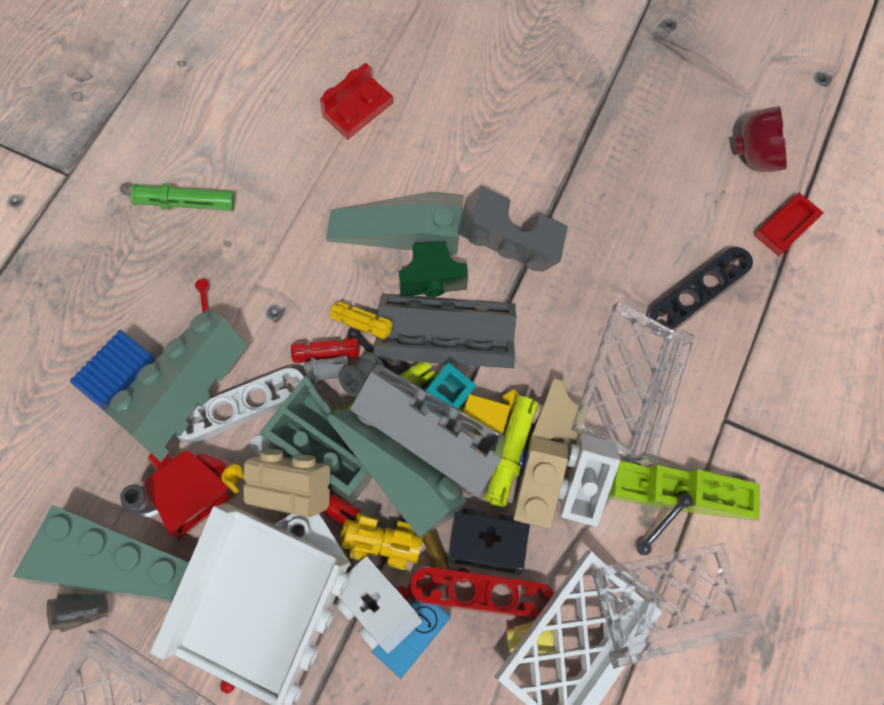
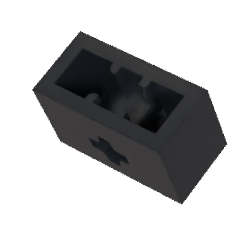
[448,509,530,575]

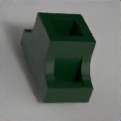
[398,241,468,297]

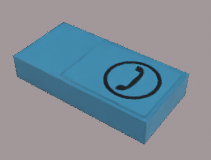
[372,593,451,679]

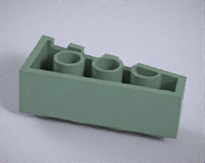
[104,309,248,462]
[13,505,189,603]

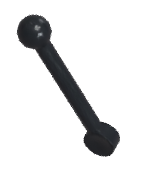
[347,327,401,375]
[636,494,693,556]

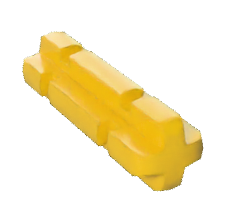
[329,301,393,339]

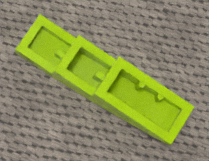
[608,461,760,520]

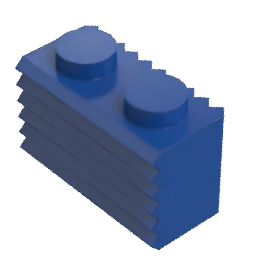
[70,330,156,416]

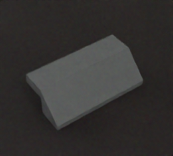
[374,294,517,369]

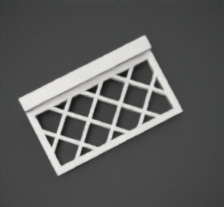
[494,550,662,705]

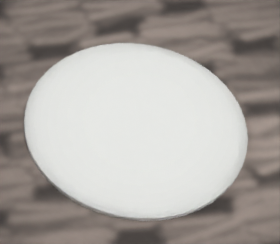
[250,435,271,455]

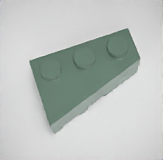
[260,375,372,505]

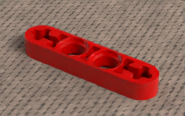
[408,567,555,619]

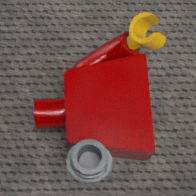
[120,446,244,540]

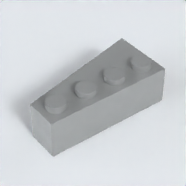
[350,364,506,497]

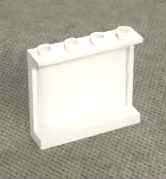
[150,504,350,705]

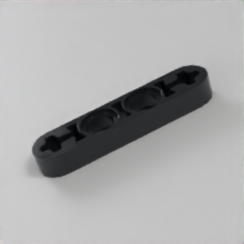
[646,247,753,337]

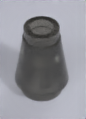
[47,594,108,633]

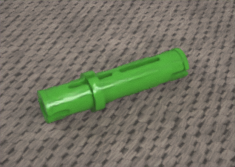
[131,183,235,212]

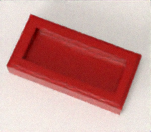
[754,192,824,257]

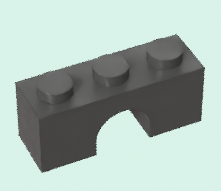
[457,186,568,272]

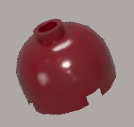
[735,106,787,172]

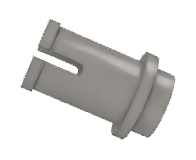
[304,355,348,385]

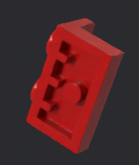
[320,63,393,140]

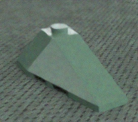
[326,191,464,255]
[327,408,466,538]

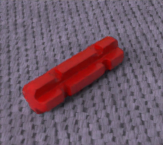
[290,337,359,363]

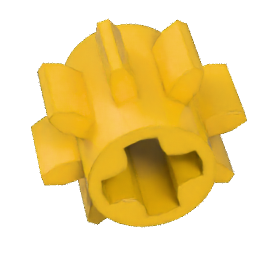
[339,513,384,561]
[380,521,423,570]

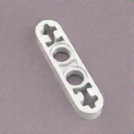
[175,368,304,445]

